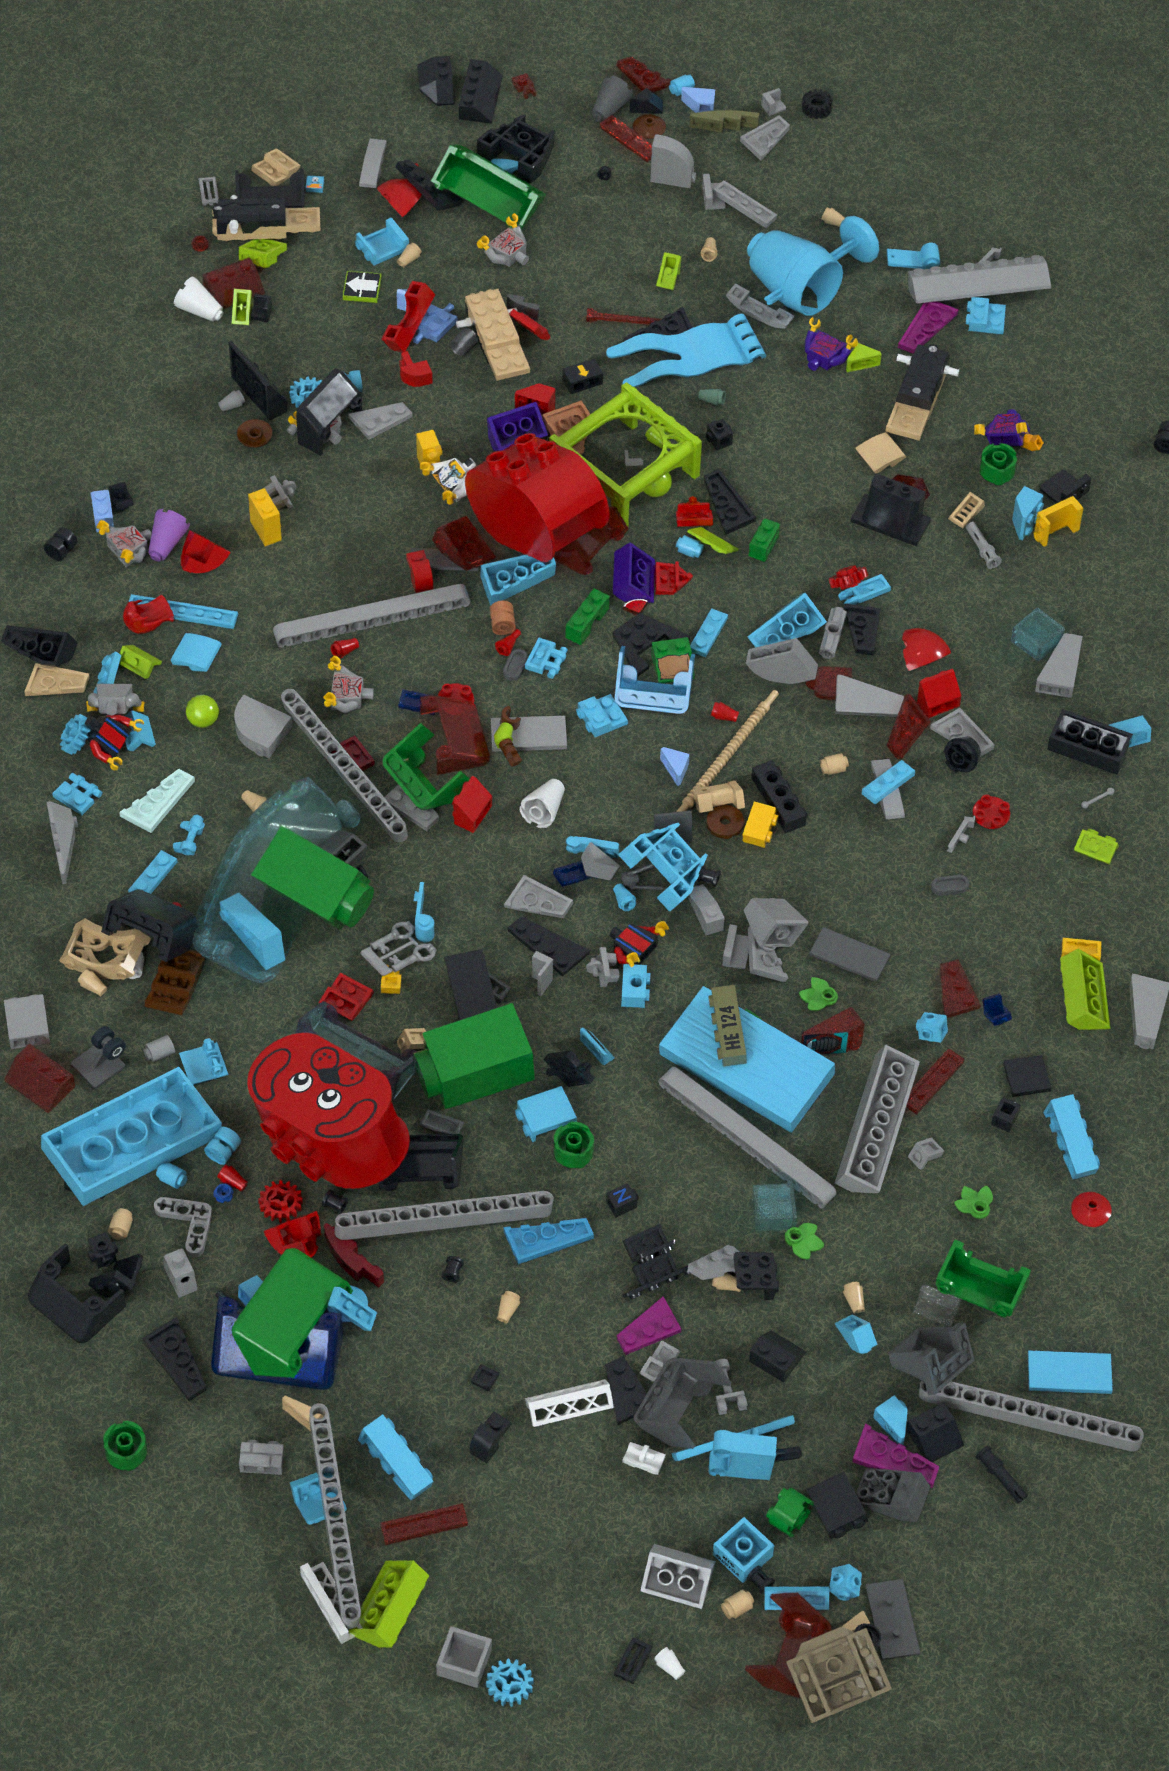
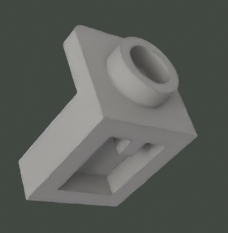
[908,1137,944,1170]

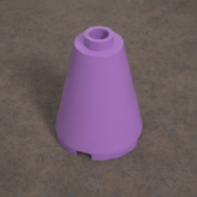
[148,509,190,561]

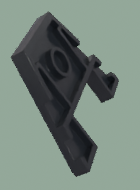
[613,613,690,677]

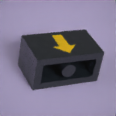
[562,359,603,394]

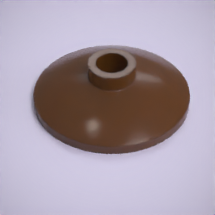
[633,114,666,139]
[237,419,273,448]

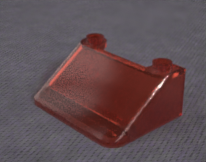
[554,506,629,575]
[420,695,490,775]

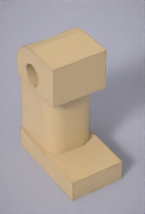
[694,781,745,813]

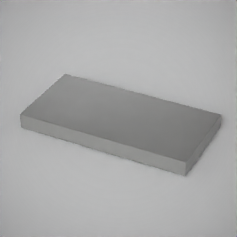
[491,716,567,752]

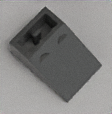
[856,1468,930,1522]

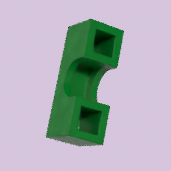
[565,588,610,645]

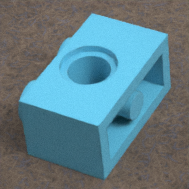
[621,964,650,1008]

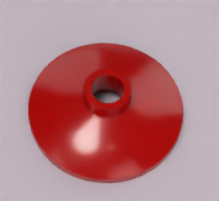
[1071,1192,1112,1227]

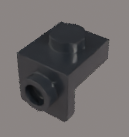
[108,482,134,510]

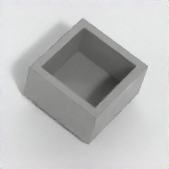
[436,1627,492,1688]

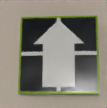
[343,271,381,303]

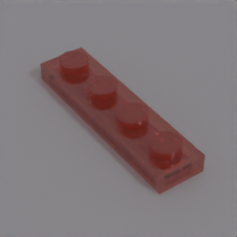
[600,115,652,163]
[906,1048,964,1114]
[380,1503,468,1545]

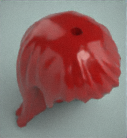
[123,595,174,634]

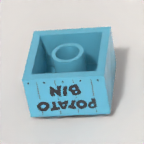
[713,1517,774,1583]

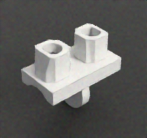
[623,1442,666,1475]

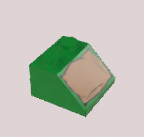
[651,637,695,683]

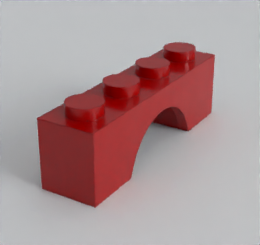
[381,281,435,352]

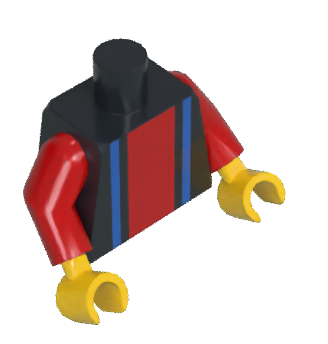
[85,715,144,771]
[609,921,669,967]

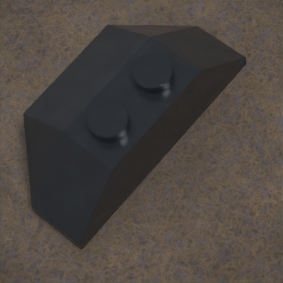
[417,56,454,106]

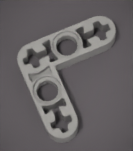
[154,1197,212,1258]

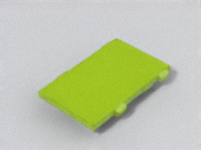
[687,527,739,554]

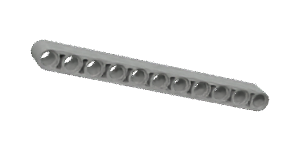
[273,584,471,648]
[281,689,408,842]
[658,1067,837,1208]
[335,1191,553,1240]
[919,1381,1144,1451]
[309,1403,361,1629]

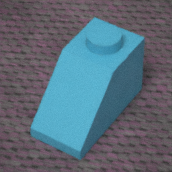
[835,1315,877,1354]
[874,1395,908,1445]

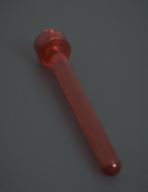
[586,308,661,325]

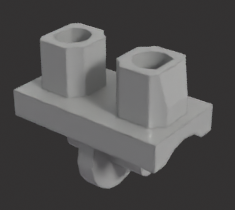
[264,475,296,509]
[586,947,619,987]

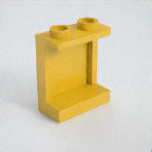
[1034,496,1083,547]

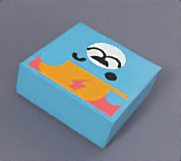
[306,176,324,193]

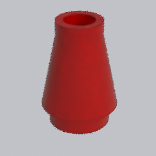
[330,638,359,658]
[710,702,739,722]
[217,1164,248,1192]

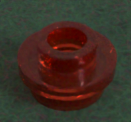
[191,235,209,252]

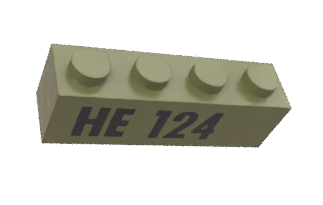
[708,985,747,1067]

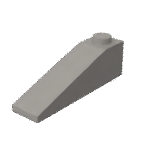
[47,801,78,884]

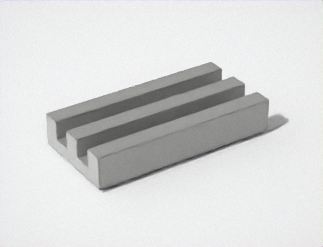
[198,177,219,206]

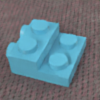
[966,297,1006,334]
[576,694,628,737]

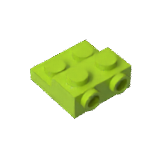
[239,239,287,268]

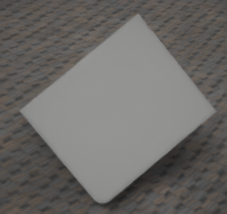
[761,88,786,116]
[624,450,643,477]

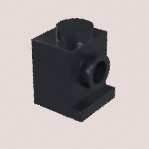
[991,1097,1021,1133]

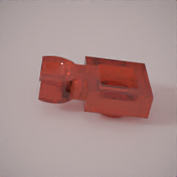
[512,73,536,99]

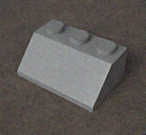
[640,1544,716,1609]

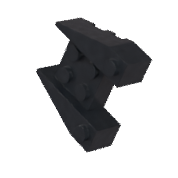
[477,115,555,184]

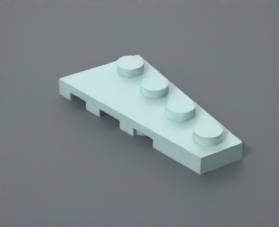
[120,769,195,833]

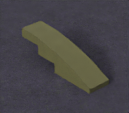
[689,110,760,133]

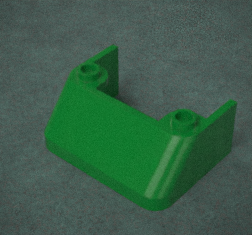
[383,723,470,810]

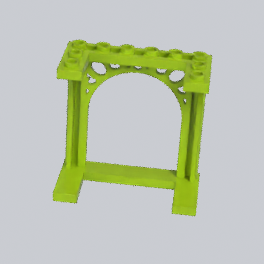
[549,382,702,532]

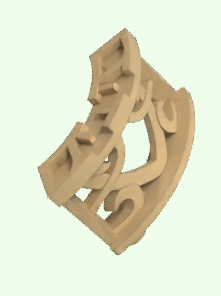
[59,918,151,980]

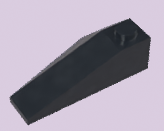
[1,625,78,667]

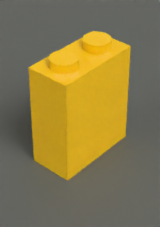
[248,488,282,546]

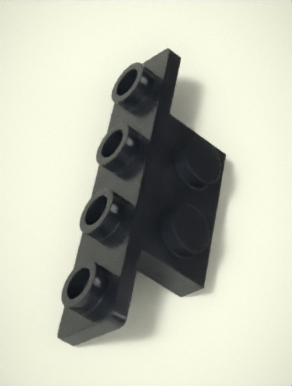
[622,1251,690,1299]

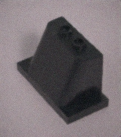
[850,473,931,547]

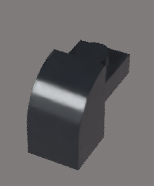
[470,1411,511,1464]

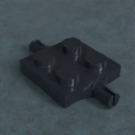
[543,1050,595,1087]

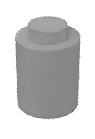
[143,1035,175,1062]

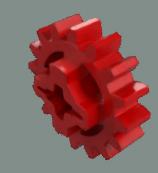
[828,565,868,590]
[259,1180,303,1223]

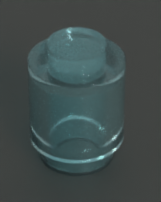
[335,800,361,828]

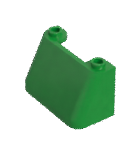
[936,1240,1031,1317]

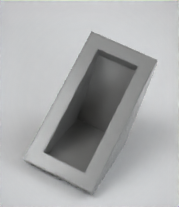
[581,842,620,880]

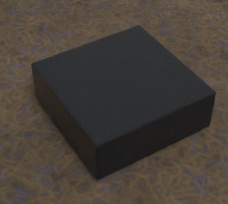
[471,1364,499,1391]

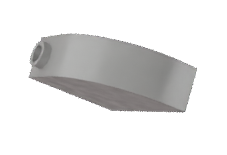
[650,134,696,188]
[746,638,818,684]
[234,695,292,758]

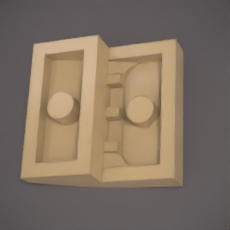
[251,148,300,186]
[855,432,906,474]

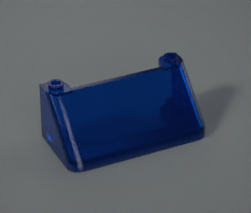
[211,1296,343,1390]

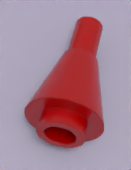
[495,629,521,656]

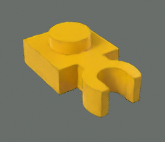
[381,965,401,994]

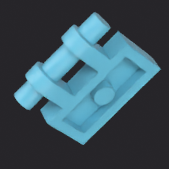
[525,638,568,679]
[53,773,102,815]

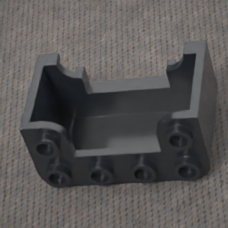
[101,889,197,962]

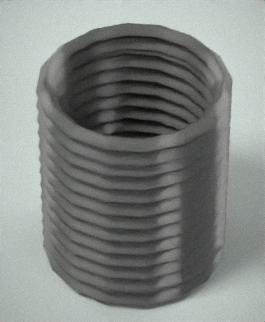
[450,328,478,356]

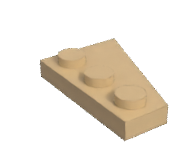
[25,663,90,696]

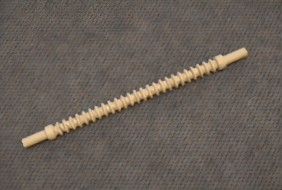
[676,690,779,812]

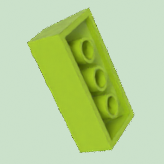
[1060,948,1110,1030]
[348,1560,429,1647]

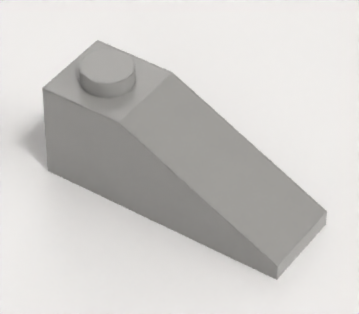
[688,884,725,935]

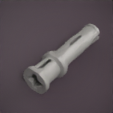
[966,522,1002,569]

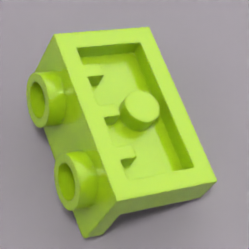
[1074,829,1119,865]

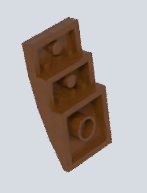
[145,950,207,1015]

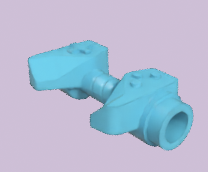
[173,815,205,855]

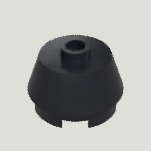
[943,737,981,773]

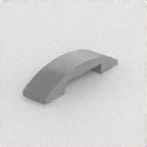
[726,284,794,329]

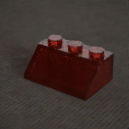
[202,258,265,309]
[4,1043,75,1113]

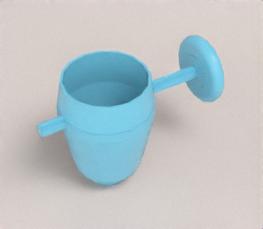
[747,216,879,316]

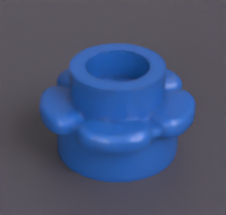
[213,1184,233,1203]

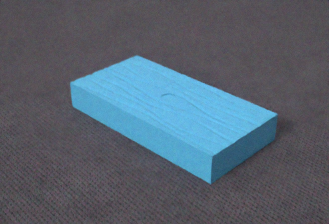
[659,986,835,1133]
[41,1067,222,1206]

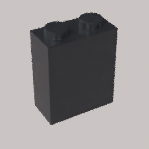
[806,1471,868,1539]

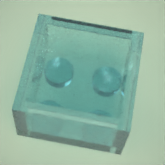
[1011,607,1065,662]
[752,1183,797,1232]

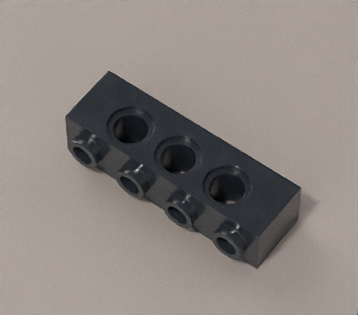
[751,760,808,833]

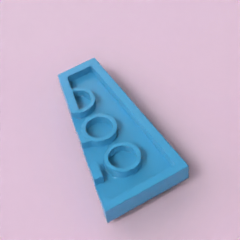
[503,1218,594,1264]

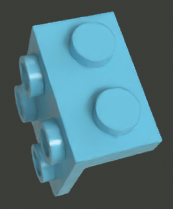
[290,1472,347,1524]

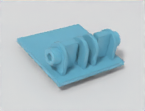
[179,1038,228,1085]

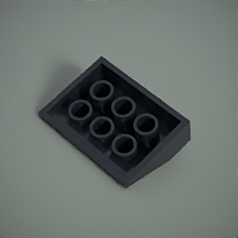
[228,341,288,421]

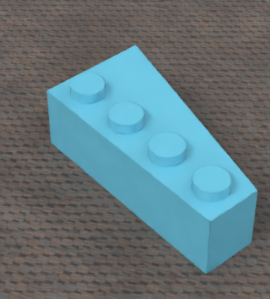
[480,554,556,606]
[219,893,285,970]
[1044,1094,1100,1179]
[358,1415,433,1500]

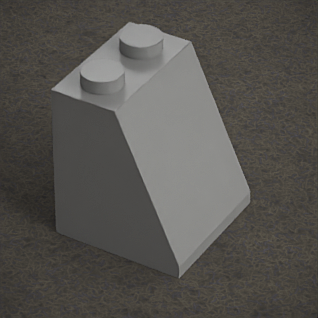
[744,898,808,947]

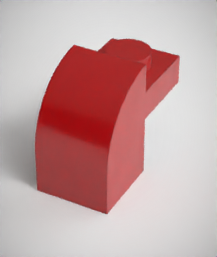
[399,351,433,387]
[406,550,433,593]

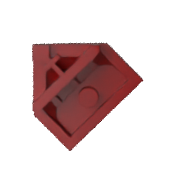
[676,496,713,527]
[655,561,693,595]

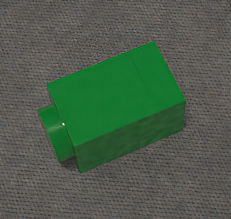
[251,825,374,930]
[413,1003,535,1109]

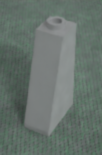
[1035,633,1083,698]
[835,675,907,717]
[1129,973,1169,1049]

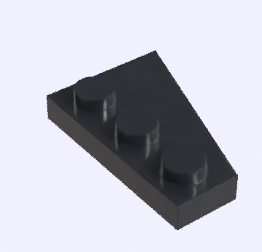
[844,603,881,655]
[605,1356,647,1425]

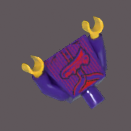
[805,317,858,371]
[974,409,1030,446]

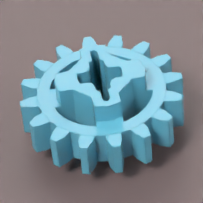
[289,377,322,408]
[60,714,91,755]
[486,1659,533,1707]

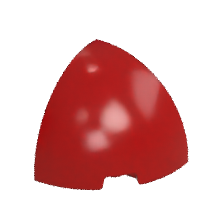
[377,178,422,217]
[181,530,231,573]
[902,628,951,671]
[264,1211,321,1258]

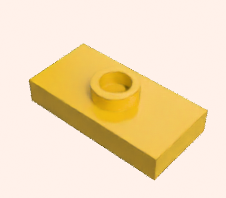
[1061,938,1101,961]

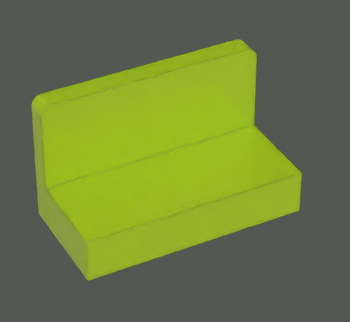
[119,645,162,679]

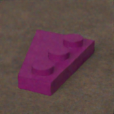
[617,1297,681,1355]

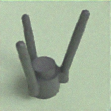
[621,863,664,891]

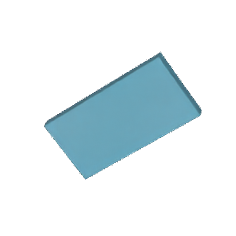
[1028,1351,1112,1394]

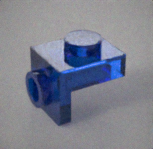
[982,993,1012,1026]

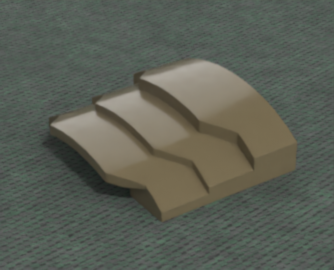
[786,1627,892,1723]

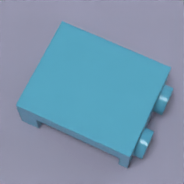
[355,217,409,265]
[515,1086,577,1142]

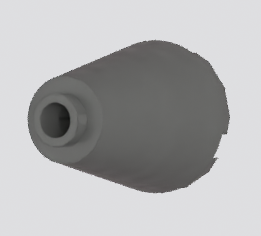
[592,76,633,123]

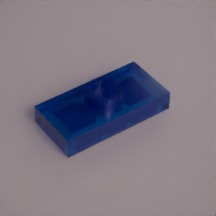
[398,689,439,715]
[553,861,593,887]

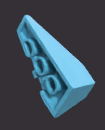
[747,593,827,648]

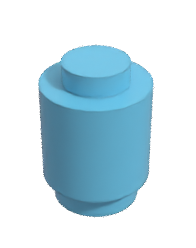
[669,75,695,96]
[676,535,704,558]
[156,1162,187,1189]

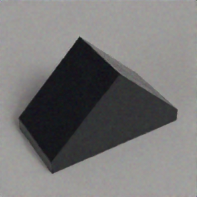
[630,88,663,114]

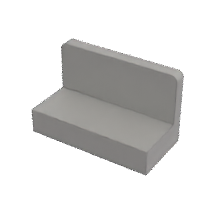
[702,174,726,210]
[722,924,749,969]
[532,951,553,996]

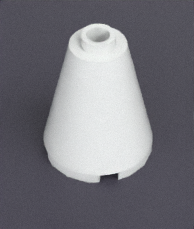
[174,277,223,322]
[520,779,565,828]

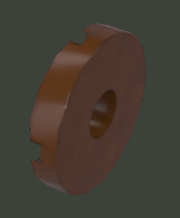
[706,805,744,839]

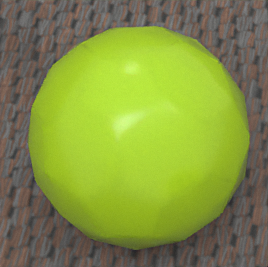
[643,472,672,497]
[186,695,219,728]

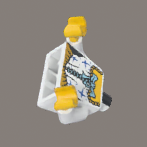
[420,457,476,505]

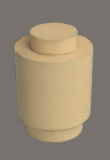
[820,753,849,775]
[108,1208,133,1240]
[721,1589,754,1619]

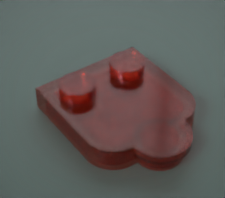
[805,666,852,700]

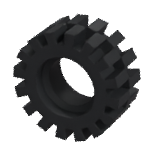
[802,89,832,119]

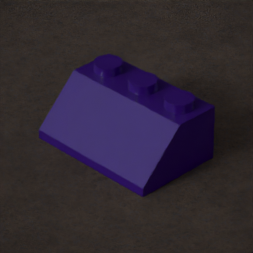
[487,402,548,452]
[613,543,655,603]

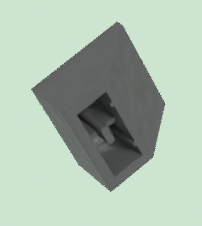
[320,830,367,867]

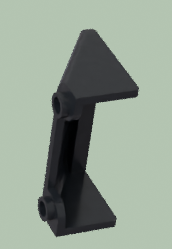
[235,168,305,208]
[378,1134,464,1191]

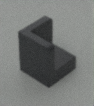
[251,294,272,322]

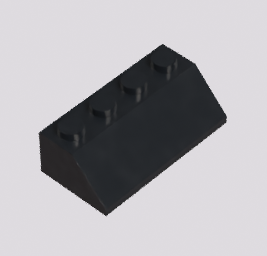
[459,59,503,124]
[1047,709,1133,775]

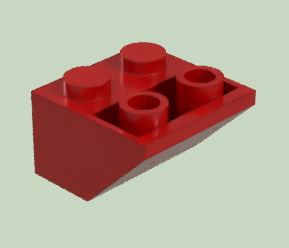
[515,383,556,415]
[917,669,961,719]
[452,776,492,833]

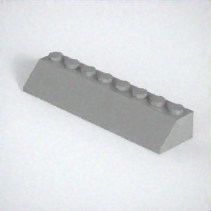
[908,255,1051,304]
[834,1044,920,1193]

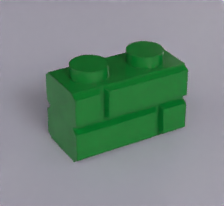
[748,518,780,562]

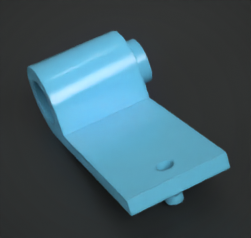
[886,243,940,269]
[414,882,434,943]

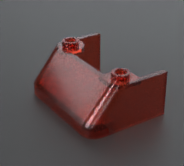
[745,1593,832,1698]

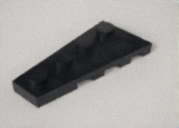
[623,306,692,355]

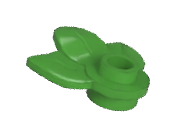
[799,977,838,1011]
[954,1186,993,1219]
[784,1223,824,1259]

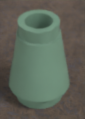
[699,389,726,406]

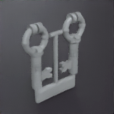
[360,921,437,976]

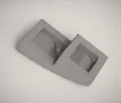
[639,1341,680,1382]

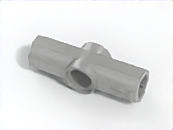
[819,607,847,659]

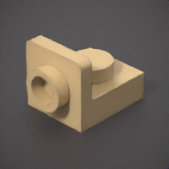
[397,1028,426,1056]

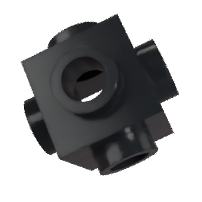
[705,419,733,450]
[87,1232,119,1269]

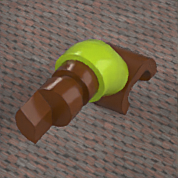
[494,706,522,767]

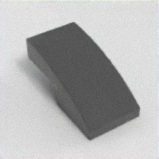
[507,294,540,321]

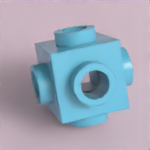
[916,1012,948,1043]
[829,1564,862,1601]

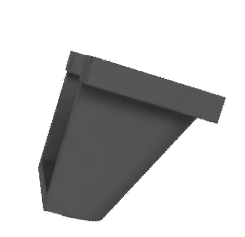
[888,1322,975,1395]

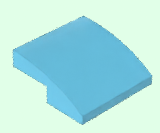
[171,633,222,672]

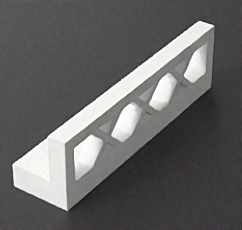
[525,1379,614,1427]
[300,1562,363,1644]

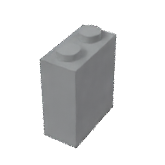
[4,994,50,1049]

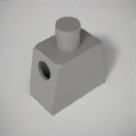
[163,1249,198,1298]

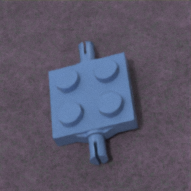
[412,303,458,344]

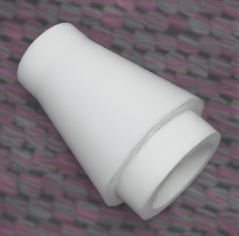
[654,1647,686,1680]

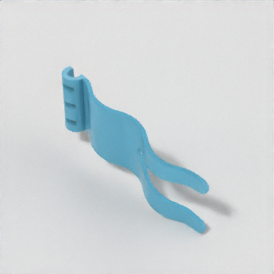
[606,314,766,387]

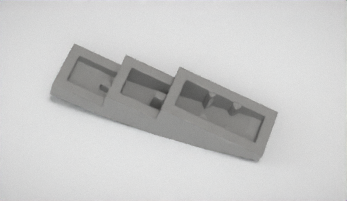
[359,139,387,188]
[871,759,905,819]

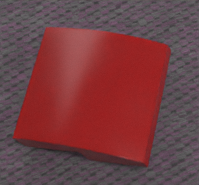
[509,309,551,340]
[318,973,374,1021]

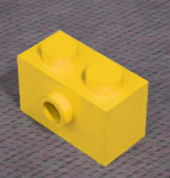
[416,430,442,470]
[743,801,778,848]

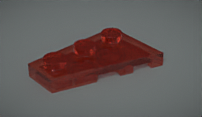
[617,56,672,92]
[886,694,931,759]
[940,959,981,1018]

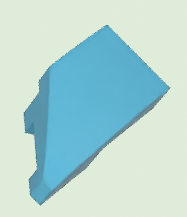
[491,159,518,174]

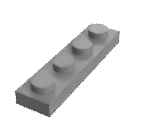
[713,180,777,228]

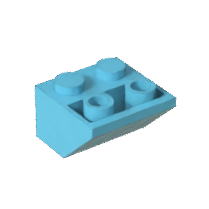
[1012,486,1044,540]

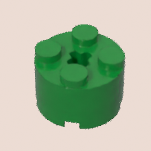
[980,443,1017,486]
[554,1122,594,1169]
[103,1421,147,1471]
[766,1488,814,1538]

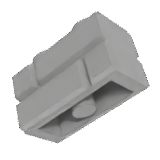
[239,1440,284,1475]

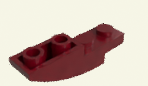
[324,1223,384,1288]

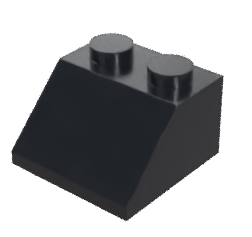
[749,1330,806,1383]
[906,1402,964,1462]

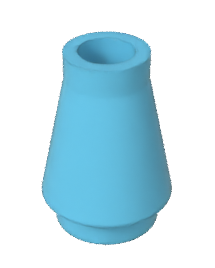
[613,884,636,911]

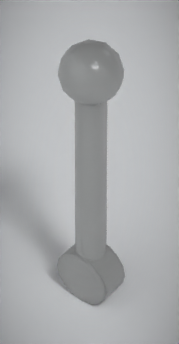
[1081,788,1114,808]

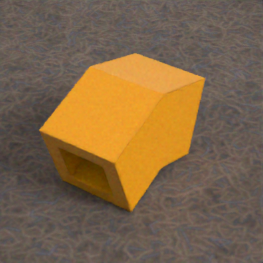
[1021,434,1044,451]

